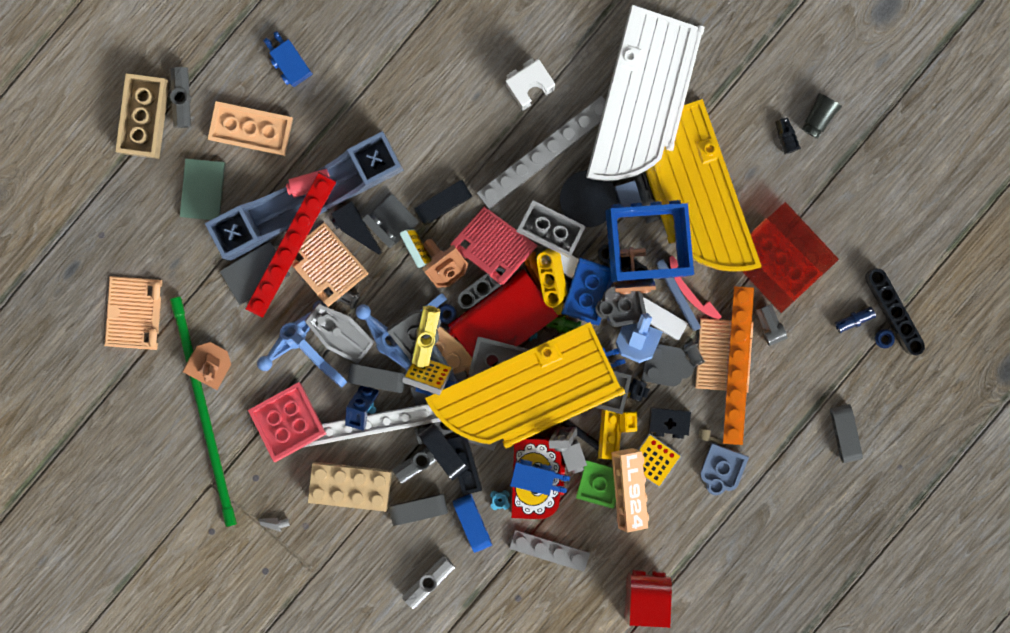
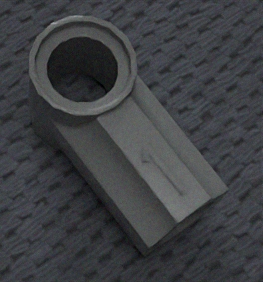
[755,304,788,346]

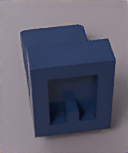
[345,386,379,431]

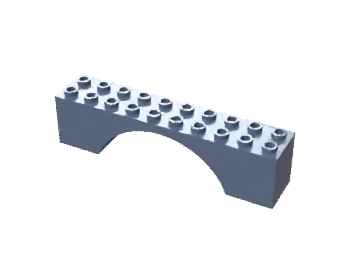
[205,131,404,260]

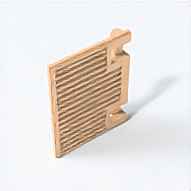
[291,222,369,307]
[104,276,162,350]
[695,318,753,392]

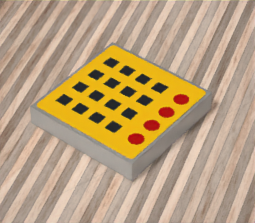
[402,359,453,395]
[638,433,682,488]

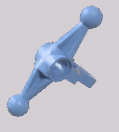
[356,293,447,372]
[257,300,347,388]

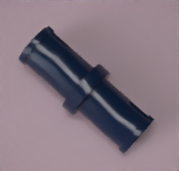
[835,306,876,334]

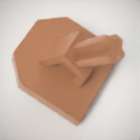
[422,239,468,288]
[182,342,231,390]

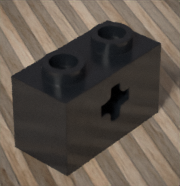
[648,407,691,439]

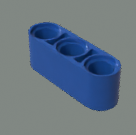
[452,494,493,553]

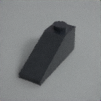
[331,202,383,255]

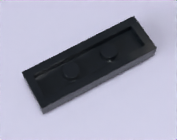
[447,435,482,495]

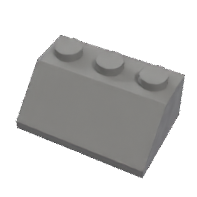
[516,200,586,258]

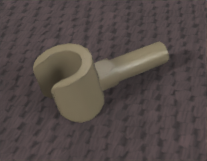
[699,429,724,446]

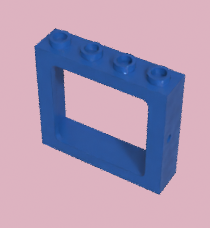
[605,200,694,282]

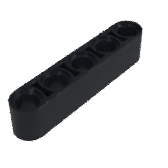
[865,269,925,355]

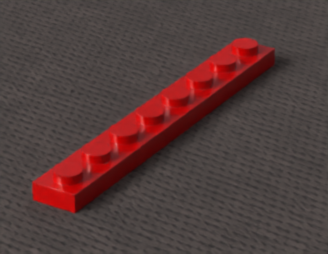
[245,172,336,318]

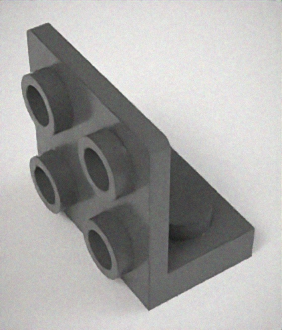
[362,194,418,249]

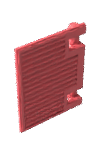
[450,206,538,285]

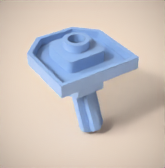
[615,313,663,363]

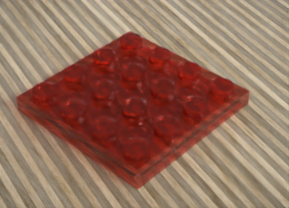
[741,202,839,313]

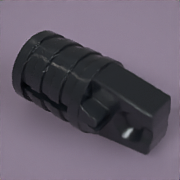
[775,118,801,155]

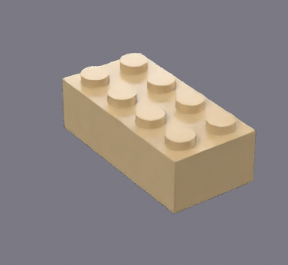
[115,73,170,159]
[308,462,392,512]

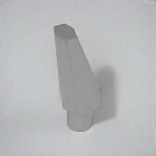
[259,518,290,532]

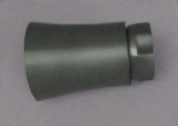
[801,93,842,139]

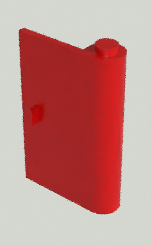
[447,269,558,366]

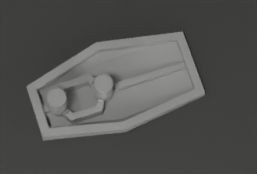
[305,303,374,364]

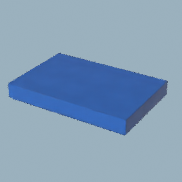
[561,258,613,326]

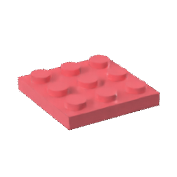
[248,382,326,462]

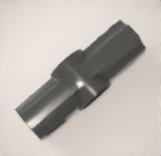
[170,67,191,128]
[393,447,437,484]

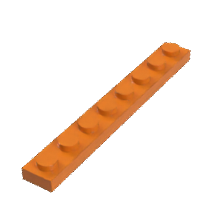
[723,286,754,445]

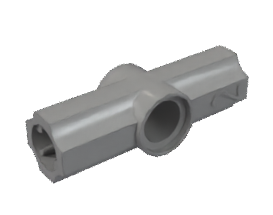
[402,555,455,609]

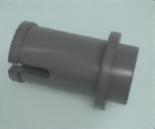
[684,341,705,367]

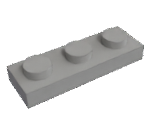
[549,427,577,451]

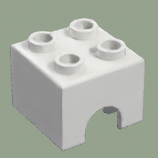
[506,58,555,111]

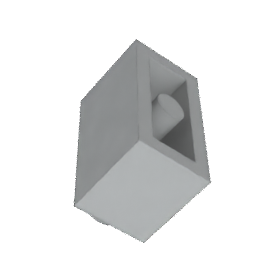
[560,441,587,474]

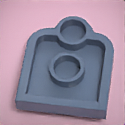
[701,443,749,495]

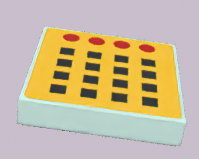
[400,229,432,268]

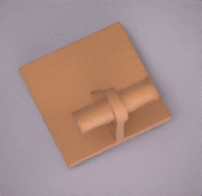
[613,247,656,294]

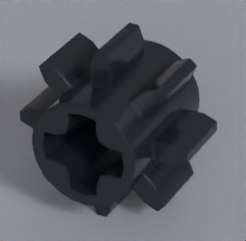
[627,379,650,402]

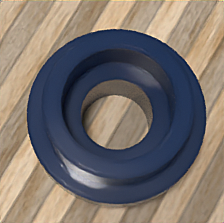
[438,304,456,324]
[875,329,895,349]

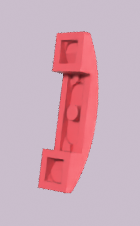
[668,255,722,319]

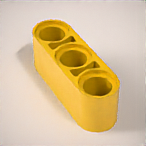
[537,248,567,307]

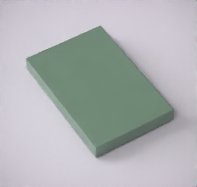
[180,158,225,220]

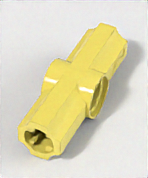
[412,305,440,367]

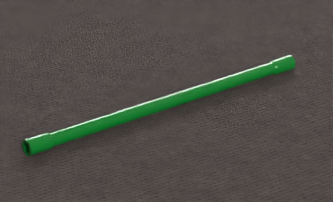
[170,297,237,527]

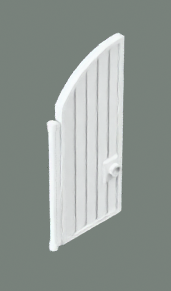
[586,5,704,181]

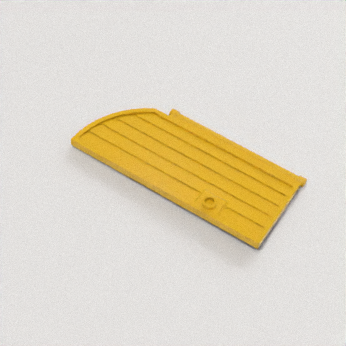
[645,99,761,271]
[425,322,626,449]

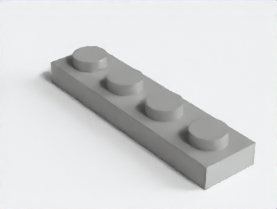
[509,529,590,572]

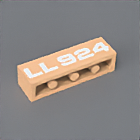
[612,448,649,533]

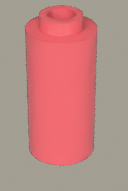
[286,168,330,198]

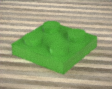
[576,460,616,509]

